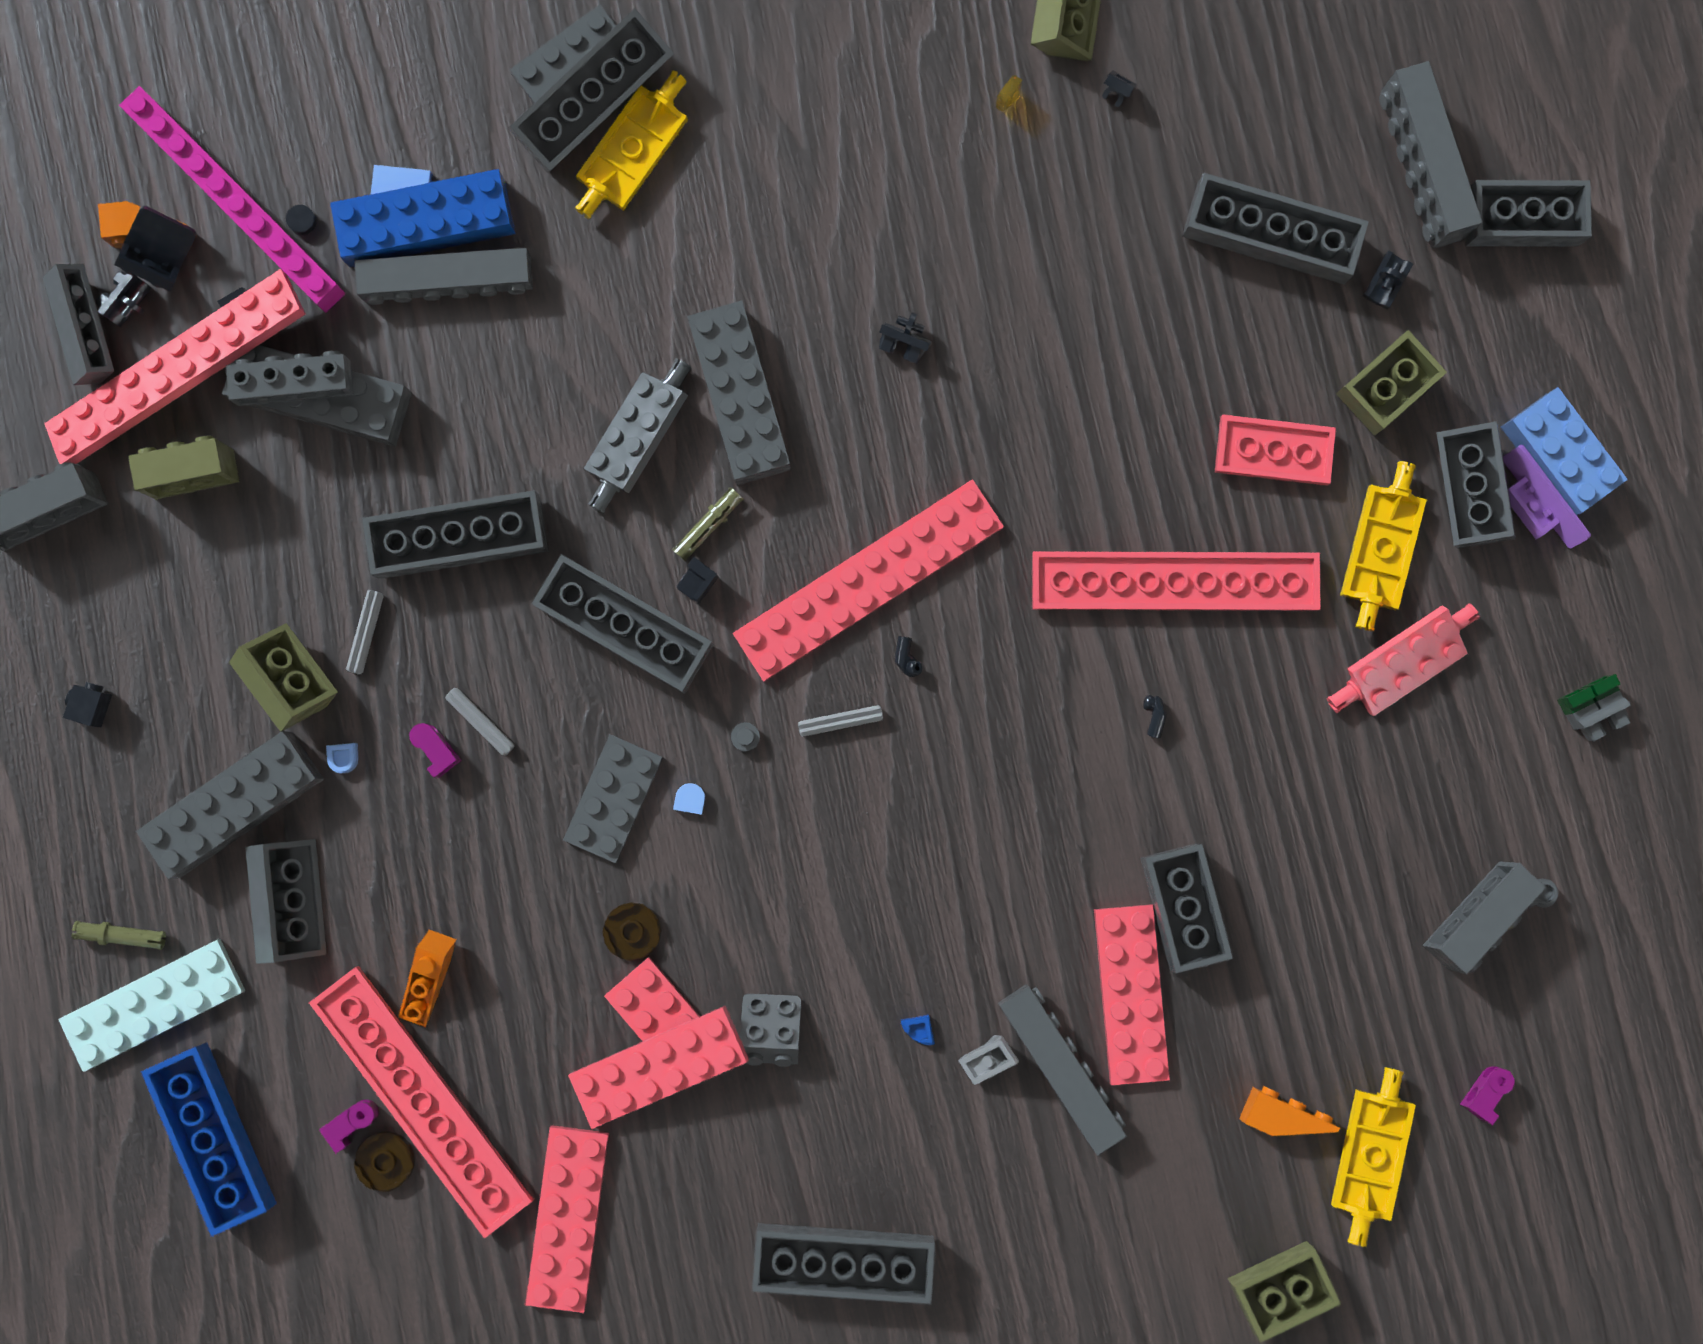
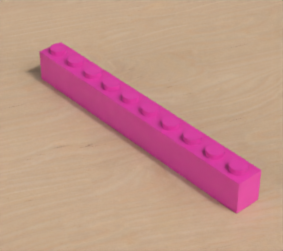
[119,86,346,313]

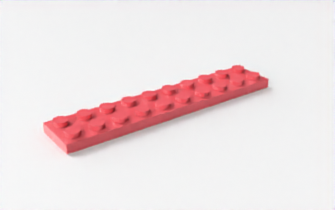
[44,269,306,464]
[732,479,1004,682]
[1032,551,1321,611]
[309,966,534,1239]

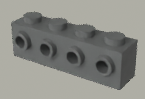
[43,264,114,385]
[226,351,354,406]

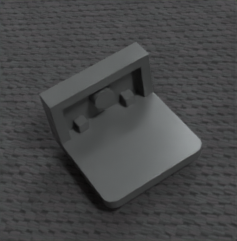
[740,994,801,1067]

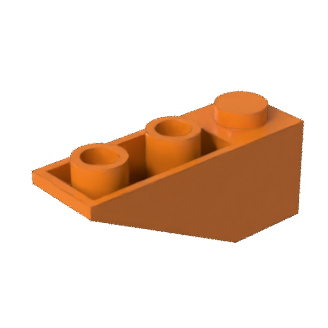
[98,201,188,249]
[398,930,457,1027]
[1239,1086,1340,1136]

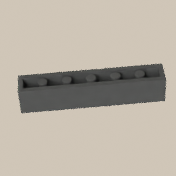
[355,248,533,305]
[998,984,1127,1156]

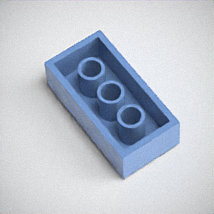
[1501,387,1628,515]

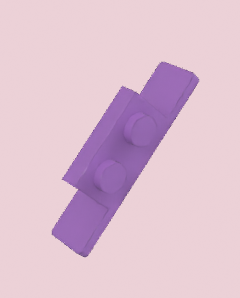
[1503,445,1591,549]

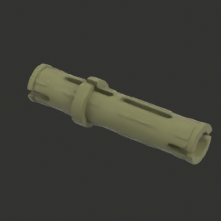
[672,487,744,562]
[72,921,166,950]

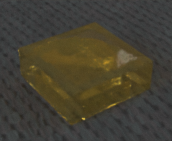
[996,75,1022,113]

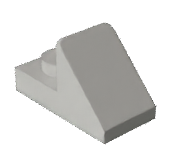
[958,1035,1019,1085]

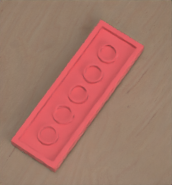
[1094,904,1170,1085]
[568,1006,749,1129]
[526,1125,609,1313]

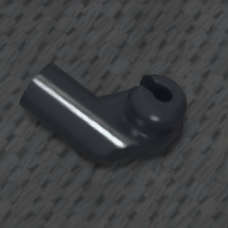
[895,636,923,677]
[1143,695,1167,738]

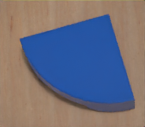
[900,1014,934,1045]

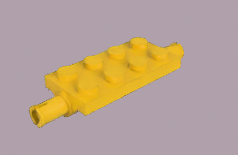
[575,71,688,219]
[1340,461,1427,632]
[1331,1067,1416,1247]

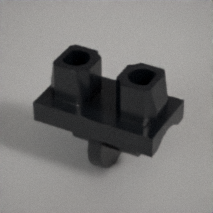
[1363,250,1413,310]
[96,271,152,328]
[879,312,932,364]

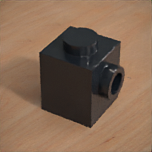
[63,682,112,727]

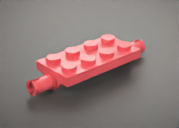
[1327,604,1480,716]

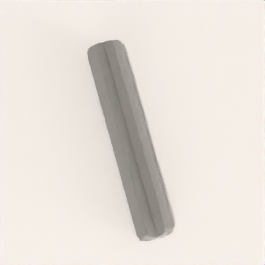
[346,590,383,674]
[445,688,515,756]
[798,705,883,737]

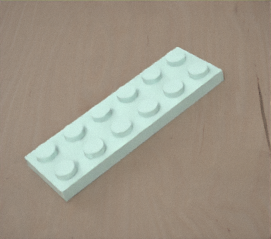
[58,939,245,1072]

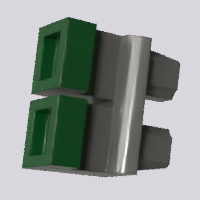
[1557,674,1631,741]

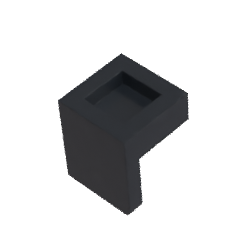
[676,557,719,605]

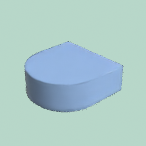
[326,743,359,773]
[673,783,705,814]

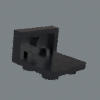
[114,206,196,291]

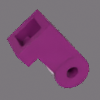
[409,723,462,778]
[1460,1066,1514,1125]
[319,1099,379,1154]

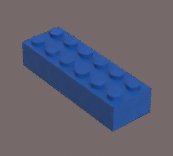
[330,169,515,267]
[141,1043,277,1237]

